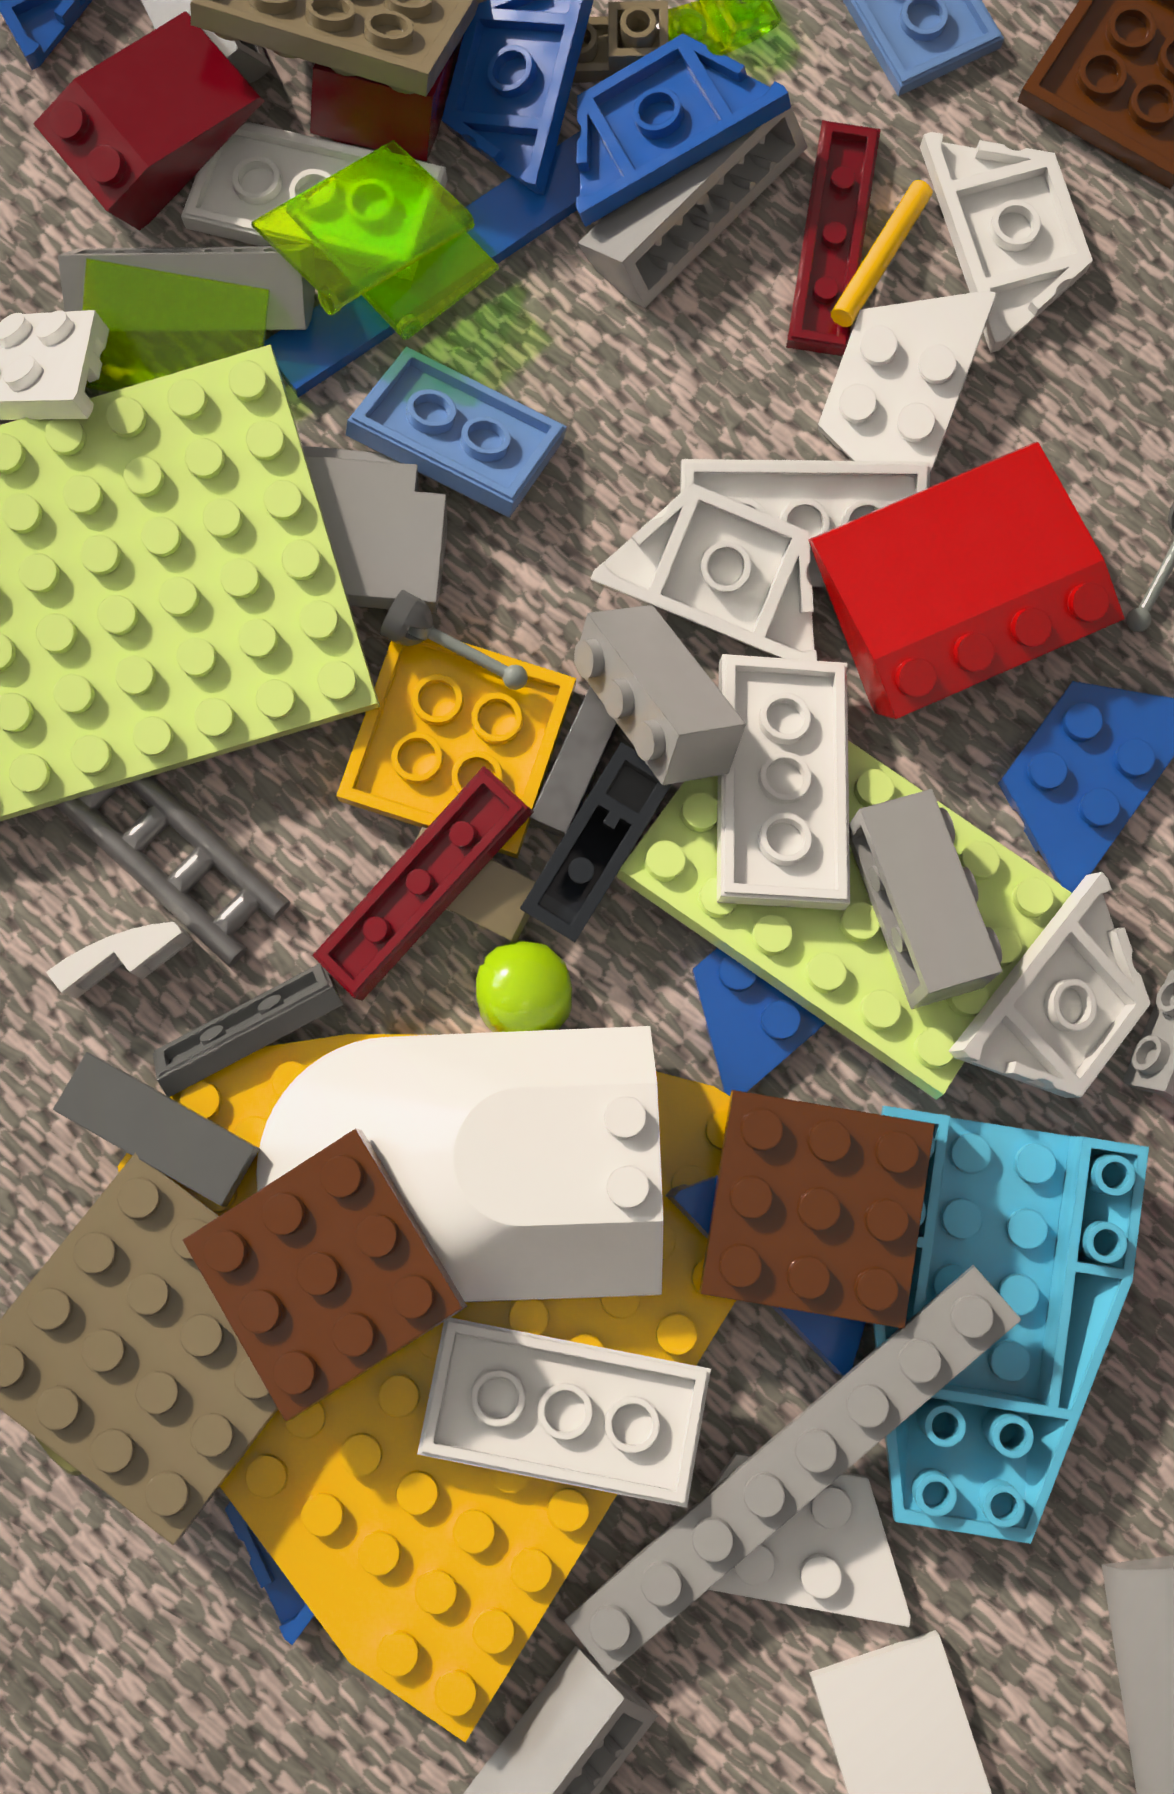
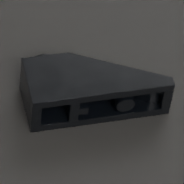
[520,742,672,942]

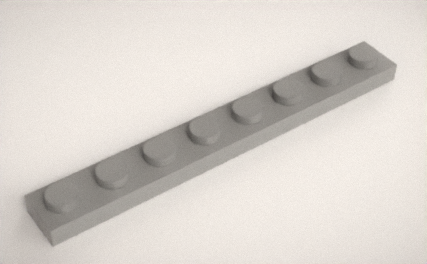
[564,1264,1021,1675]

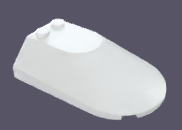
[256,1026,663,1302]

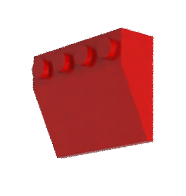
[808,442,1125,719]

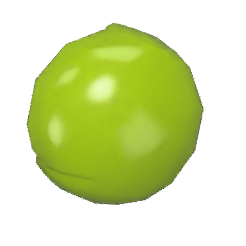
[476,940,572,1032]

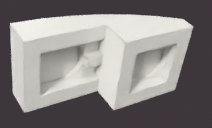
[46,922,193,999]

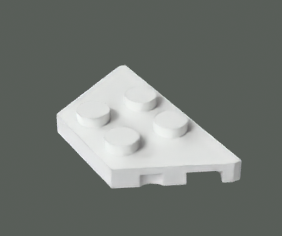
[920,132,1093,353]
[818,290,996,476]
[0,310,109,420]
[590,483,817,661]
[949,872,1151,1098]
[708,1452,911,1627]

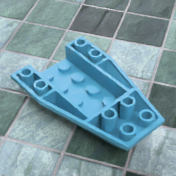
[873,1106,1149,1544]

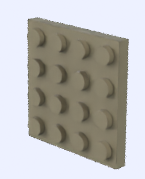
[190,0,484,97]
[0,1152,278,1545]

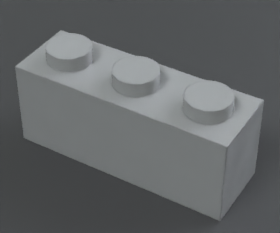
[574,605,746,785]
[849,789,1002,1010]

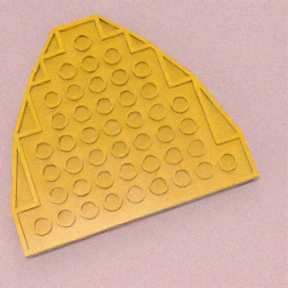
[117,1034,736,1743]

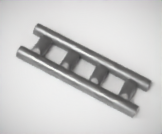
[55,776,291,967]

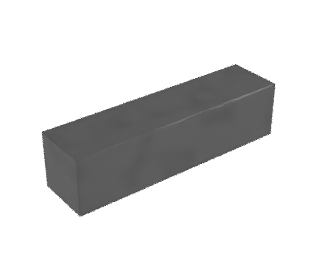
[530,686,618,838]

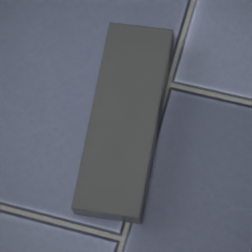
[153,963,343,1097]
[53,1052,260,1207]

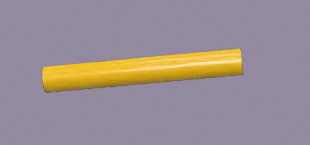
[831,180,933,327]

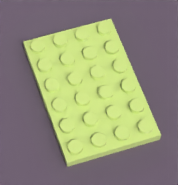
[617,740,1072,1100]

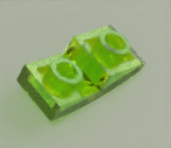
[668,0,782,56]

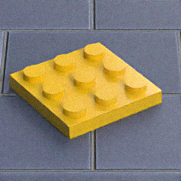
[336,639,576,859]

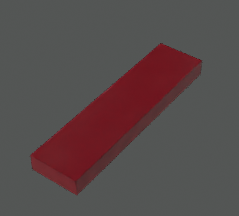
[786,120,881,356]
[312,766,534,1001]

